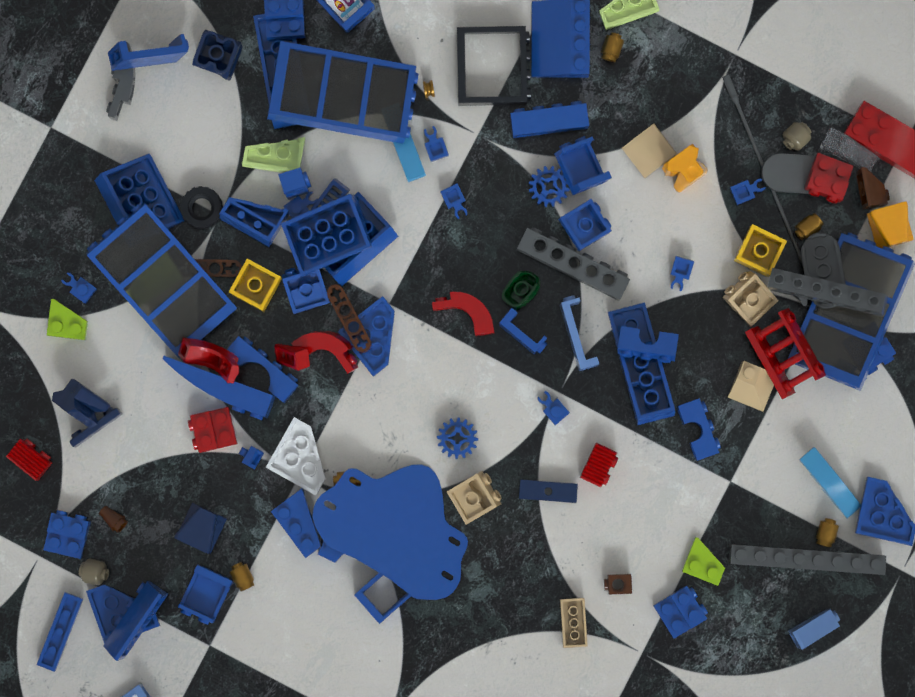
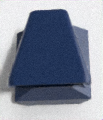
[192,29,243,81]
[52,379,110,428]
[174,503,227,554]

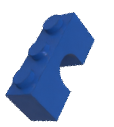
[278,167,312,199]
[618,326,679,363]
[676,398,721,461]

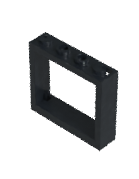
[457,26,531,106]

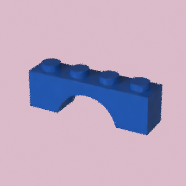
[227,336,299,403]

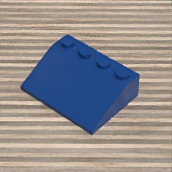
[531,0,590,78]
[94,153,185,248]
[324,192,399,287]
[281,194,372,277]
[103,581,168,661]

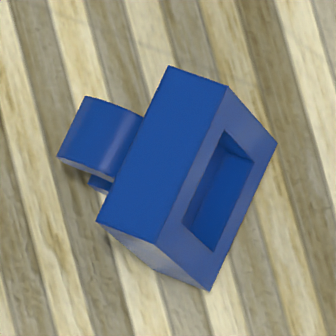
[238,446,264,469]

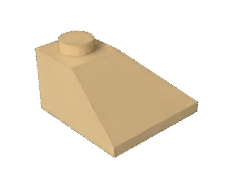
[728,361,774,412]

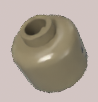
[783,122,812,150]
[79,558,109,586]

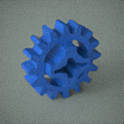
[529,166,570,207]
[437,417,478,459]

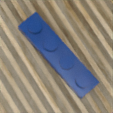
[37,592,83,672]

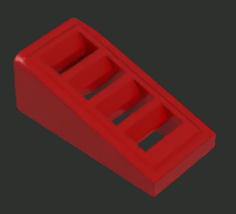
[274,344,310,371]

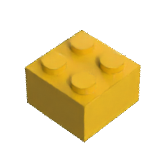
[734,224,787,277]
[229,259,282,312]

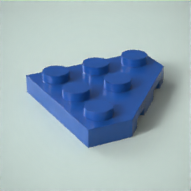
[338,296,395,377]
[855,477,915,546]
[86,585,161,644]

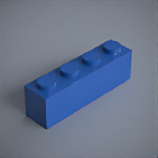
[510,101,589,138]

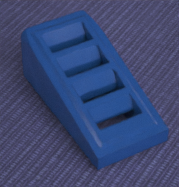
[311,178,350,210]

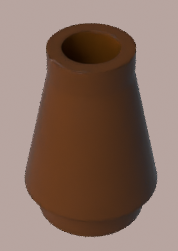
[99,506,128,533]

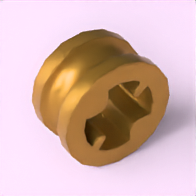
[423,80,435,98]

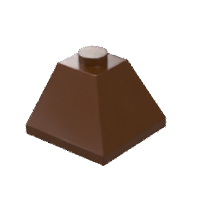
[855,167,890,210]

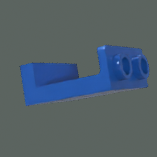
[554,136,612,195]
[499,308,548,354]
[178,564,233,625]

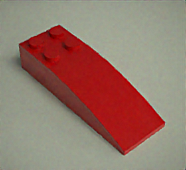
[842,101,915,179]

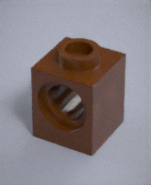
[604,574,632,595]

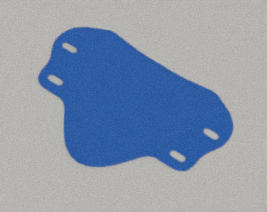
[313,465,468,600]

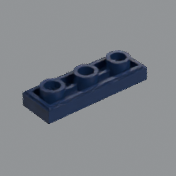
[70,407,123,448]
[519,480,578,503]

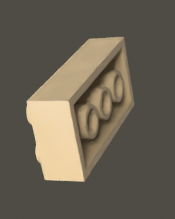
[560,598,588,648]

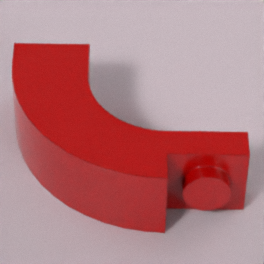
[432,292,494,336]
[291,331,358,374]
[178,338,239,383]

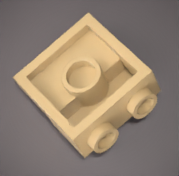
[723,271,779,327]
[447,471,502,525]

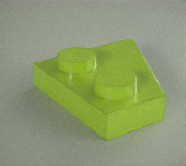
[47,299,88,340]
[682,537,725,586]

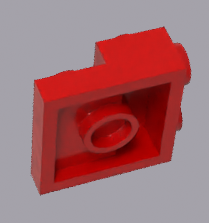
[804,153,853,204]
[188,407,237,453]

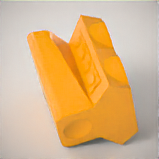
[662,144,708,193]
[867,201,914,248]

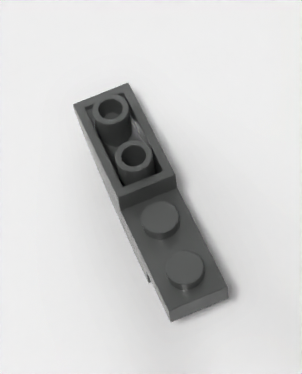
[106,42,135,121]

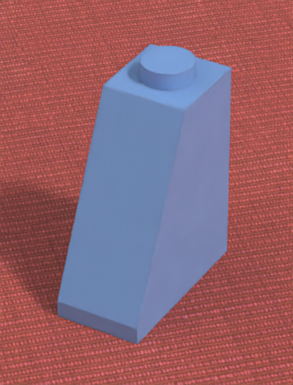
[788,609,840,650]

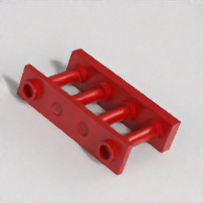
[745,308,826,399]

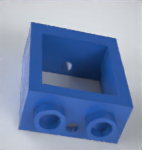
[354,573,411,624]

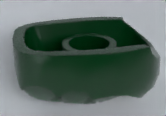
[502,271,541,310]

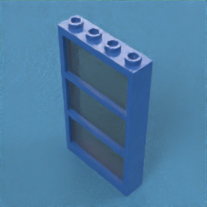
[267,41,419,144]
[86,203,237,359]
[788,233,915,391]

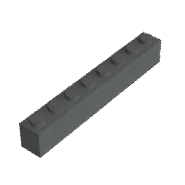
[728,544,886,575]

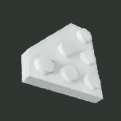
[266,417,326,495]

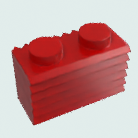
[6,438,52,481]
[579,443,619,487]

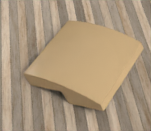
[622,124,677,178]

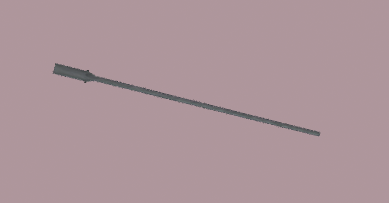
[722,75,804,269]

